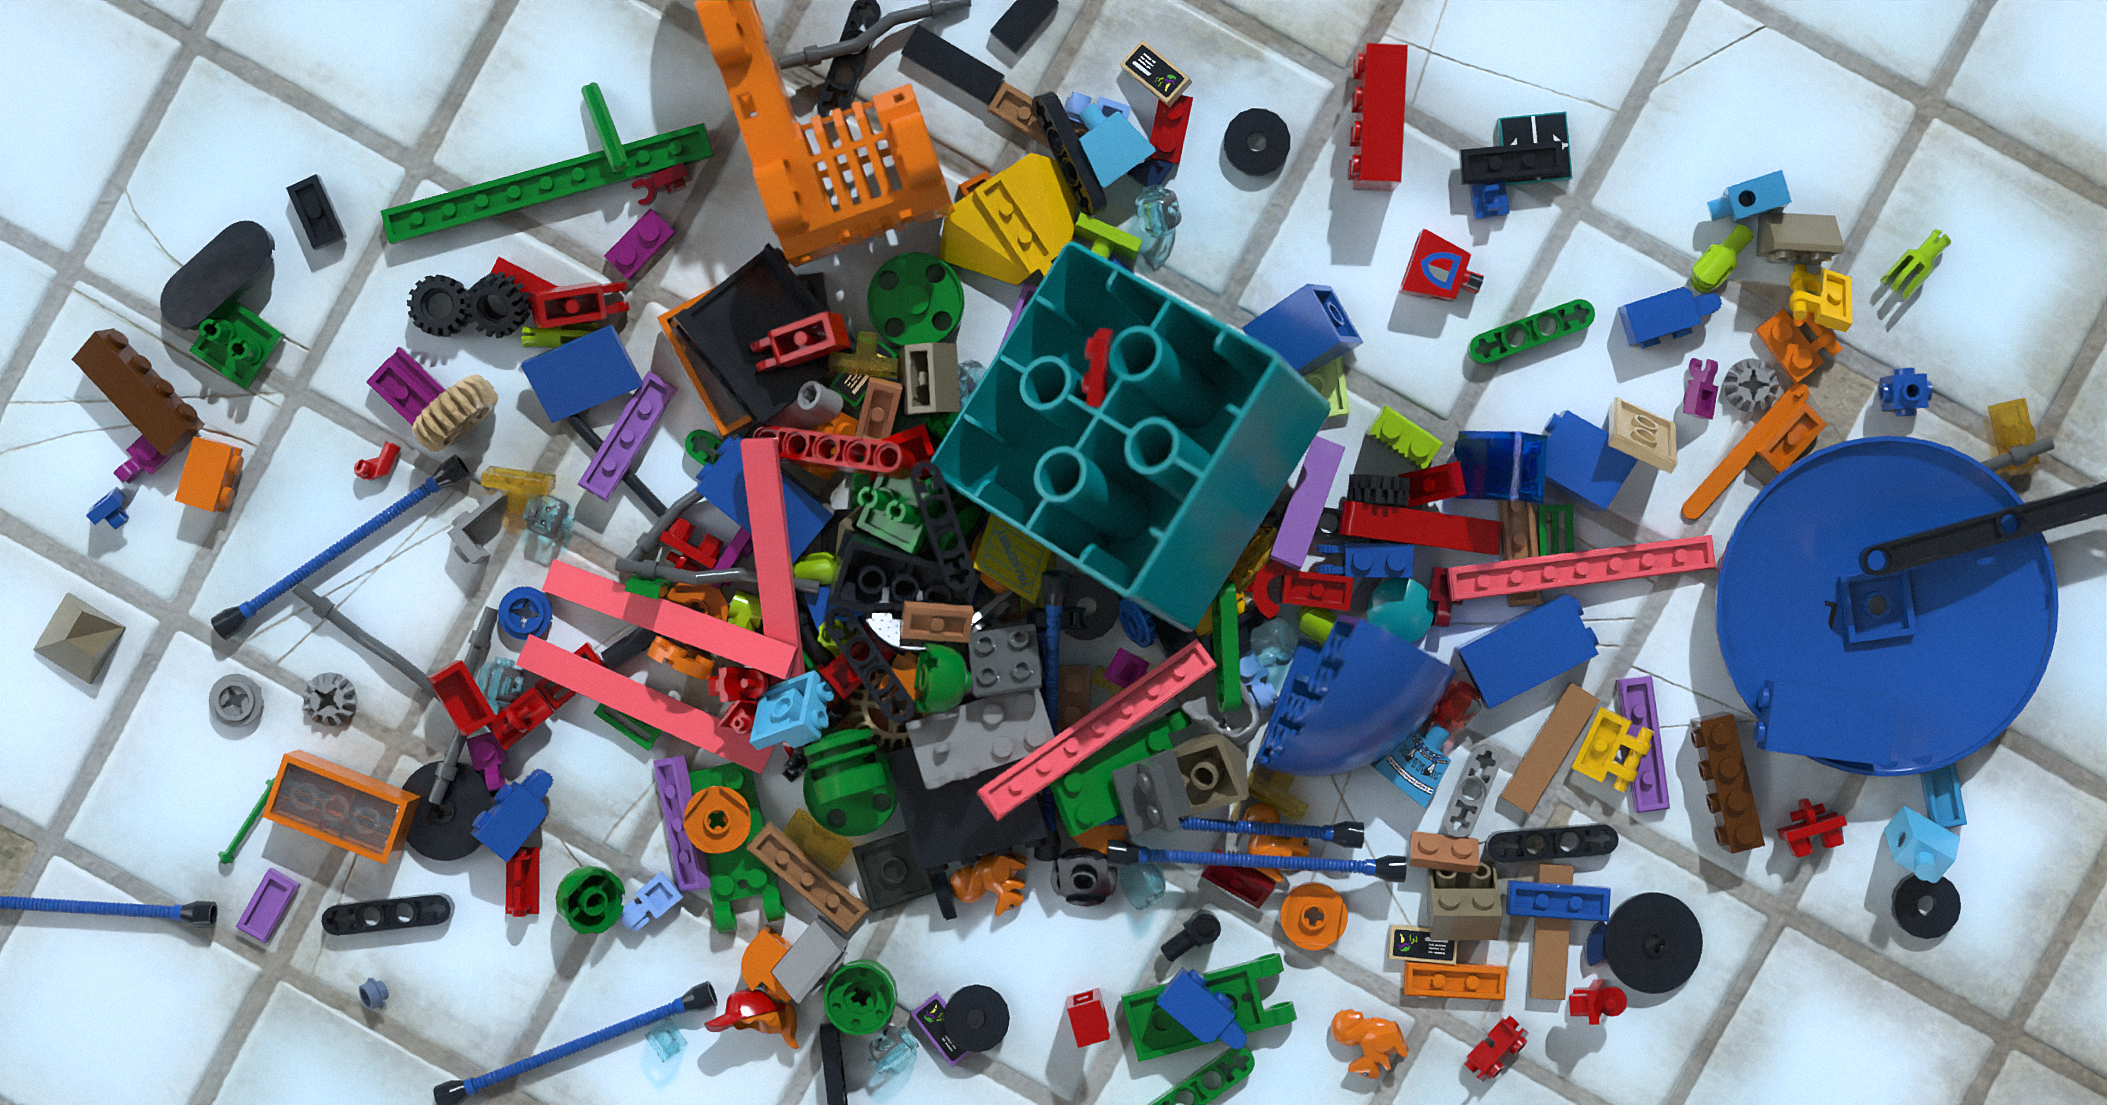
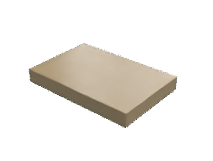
[1608,397,1677,474]

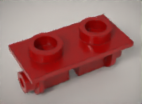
[718,699,758,734]
[505,847,540,917]
[1464,1015,1529,1082]

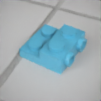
[749,670,834,750]

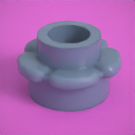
[359,978,389,1010]

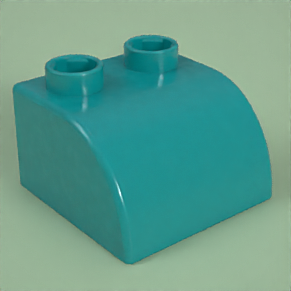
[930,242,1331,632]

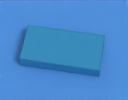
[1920,763,1967,829]

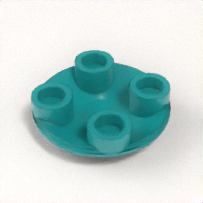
[1366,578,1434,643]

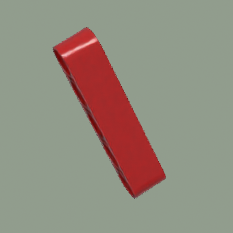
[752,425,916,479]
[1339,501,1503,555]

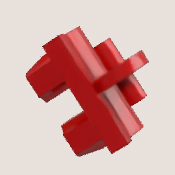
[659,518,724,572]
[708,667,769,702]
[486,687,555,751]
[1777,798,1847,858]
[1569,979,1627,1025]

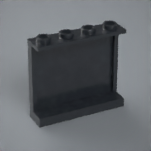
[671,243,857,428]
[885,744,1052,874]

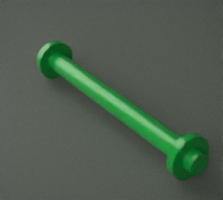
[218,778,275,864]

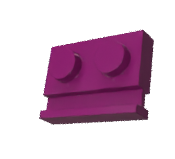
[366,347,447,426]

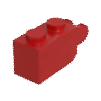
[529,281,629,329]
[750,311,851,372]

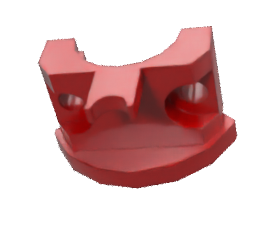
[1243,560,1285,619]

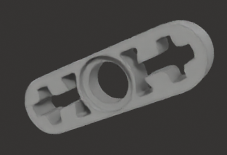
[1442,744,1501,837]

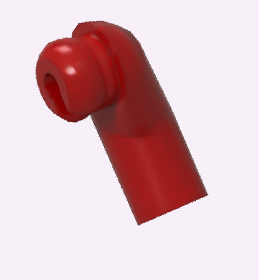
[354,441,401,481]

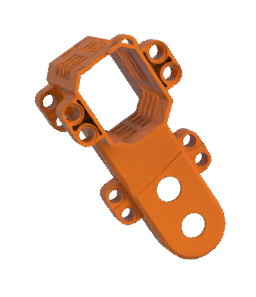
[695,0,955,267]

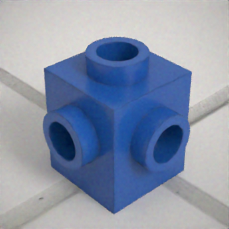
[1878,368,1932,417]

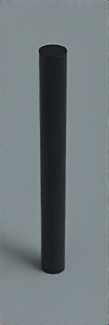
[566,413,668,518]

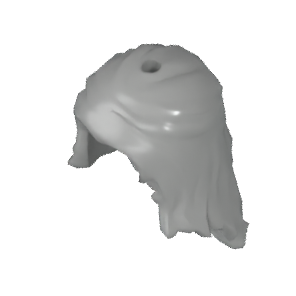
[1175,669,1261,748]

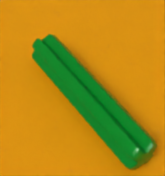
[581,82,629,173]

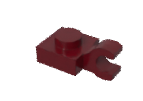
[631,163,693,207]
[1427,566,1463,627]

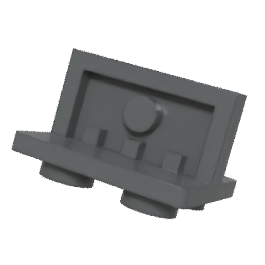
[969,624,1045,697]
[1111,749,1192,836]

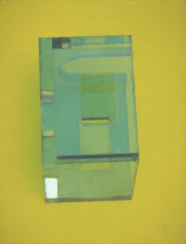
[644,1017,688,1063]

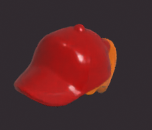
[704,987,799,1049]

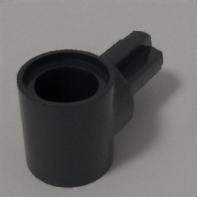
[1160,909,1221,962]

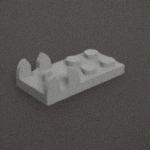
[905,688,1054,789]

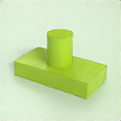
[1074,212,1143,260]

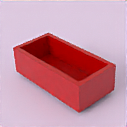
[1348,43,1408,191]

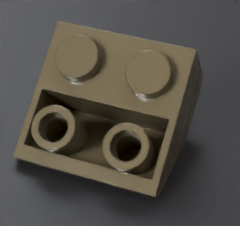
[1756,212,1844,265]
[898,343,960,416]
[1427,862,1503,940]

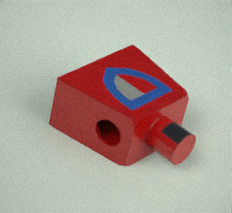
[1398,228,1484,302]

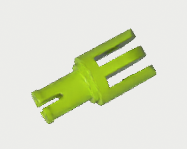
[1690,224,1754,293]
[1880,229,1951,300]
[521,322,598,349]
[792,552,836,585]
[1297,605,1337,646]

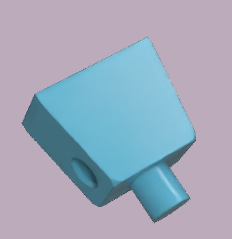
[1078,103,1156,189]
[1884,805,1960,883]

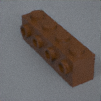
[71,328,205,456]
[1690,711,1765,854]

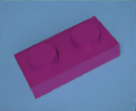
[604,208,676,281]
[710,527,754,589]

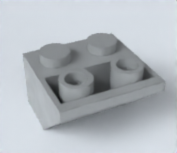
[772,916,848,1004]

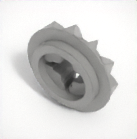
[1724,358,1780,412]
[302,672,357,726]
[209,673,264,727]

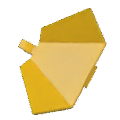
[938,153,1075,286]

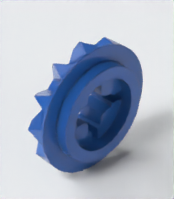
[498,587,553,640]
[1119,598,1157,648]

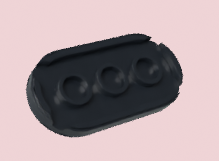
[160,220,275,331]

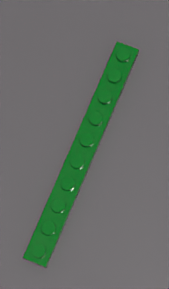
[380,123,714,245]

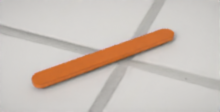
[1681,382,1809,519]

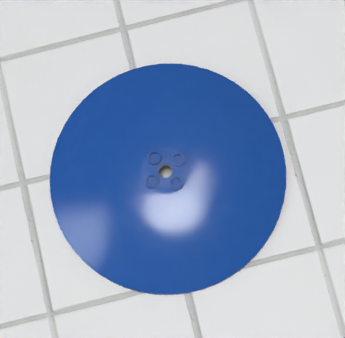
[1715,436,2059,777]

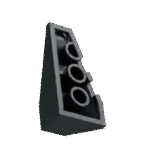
[829,528,981,613]

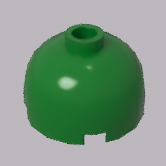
[914,643,972,713]
[556,865,625,935]

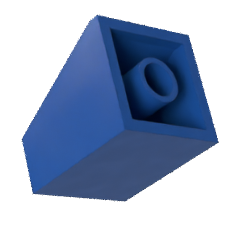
[1242,283,1364,377]
[1527,410,1639,511]

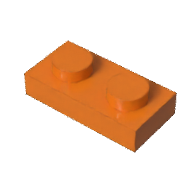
[1754,401,1827,473]

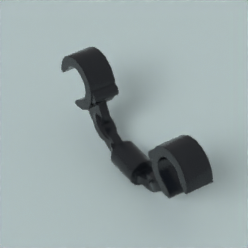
[782,697,851,783]

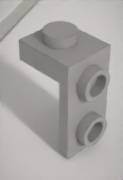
[447,490,510,564]
[959,579,1014,644]

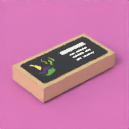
[1120,40,1192,107]
[1387,924,1458,965]

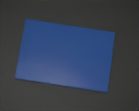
[520,324,643,423]

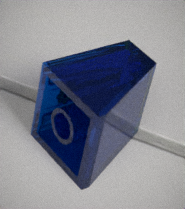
[1454,431,1548,504]

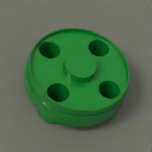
[867,252,965,348]
[803,740,899,837]

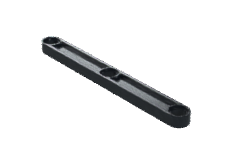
[1858,480,2107,576]

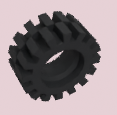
[464,272,531,338]
[407,274,472,337]
[1347,474,1410,506]

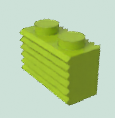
[1366,405,1443,470]

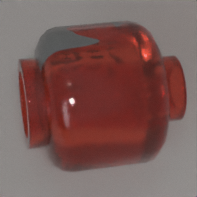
[1432,679,1481,730]

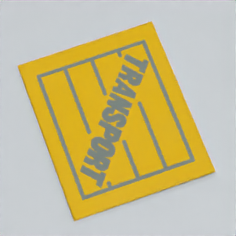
[973,513,1051,604]

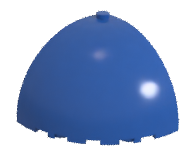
[1252,614,1456,777]

